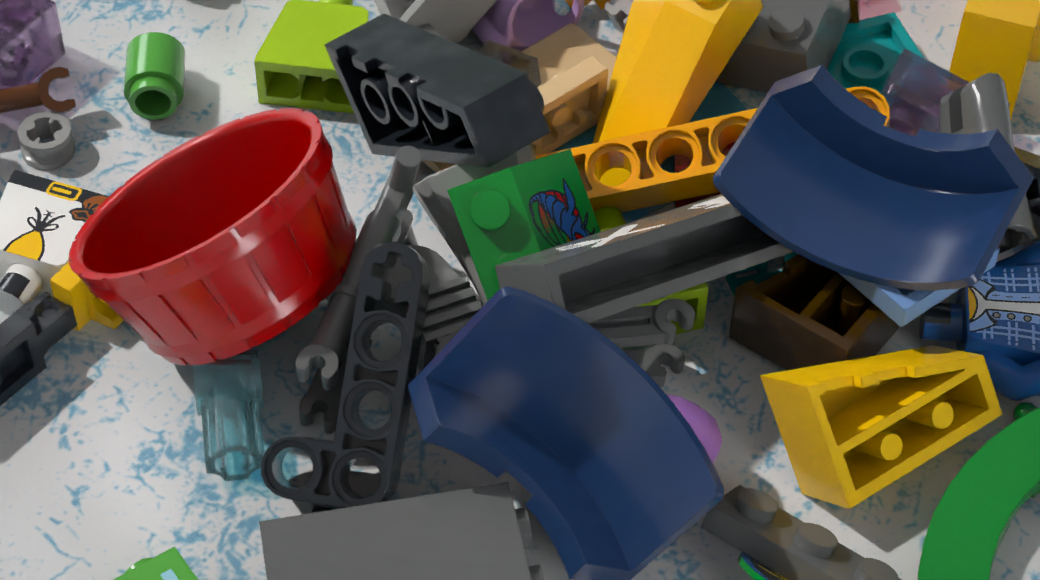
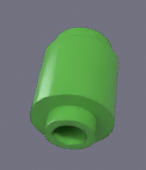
[124,32,185,120]

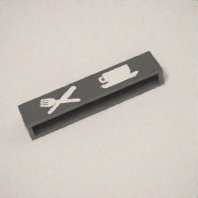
[495,194,794,323]

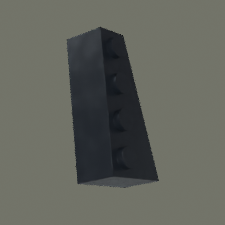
[325,13,550,168]

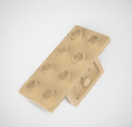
[422,23,617,173]

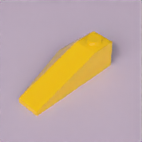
[592,0,764,186]

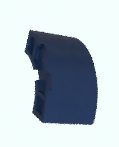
[713,65,1034,290]
[408,286,724,580]

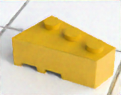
[938,0,1040,120]
[760,345,1003,509]

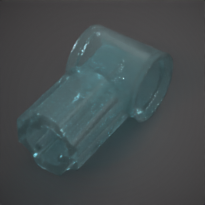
[192,350,265,481]

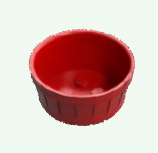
[68,108,357,365]

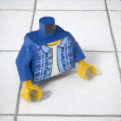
[919,239,1040,401]

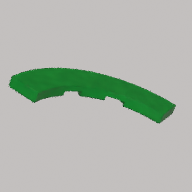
[917,407,1040,580]

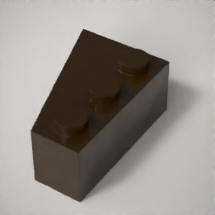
[729,254,900,370]

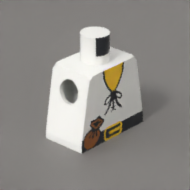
[0,170,109,316]

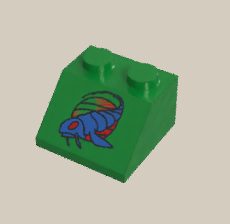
[447,149,601,301]

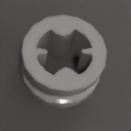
[17,111,76,170]

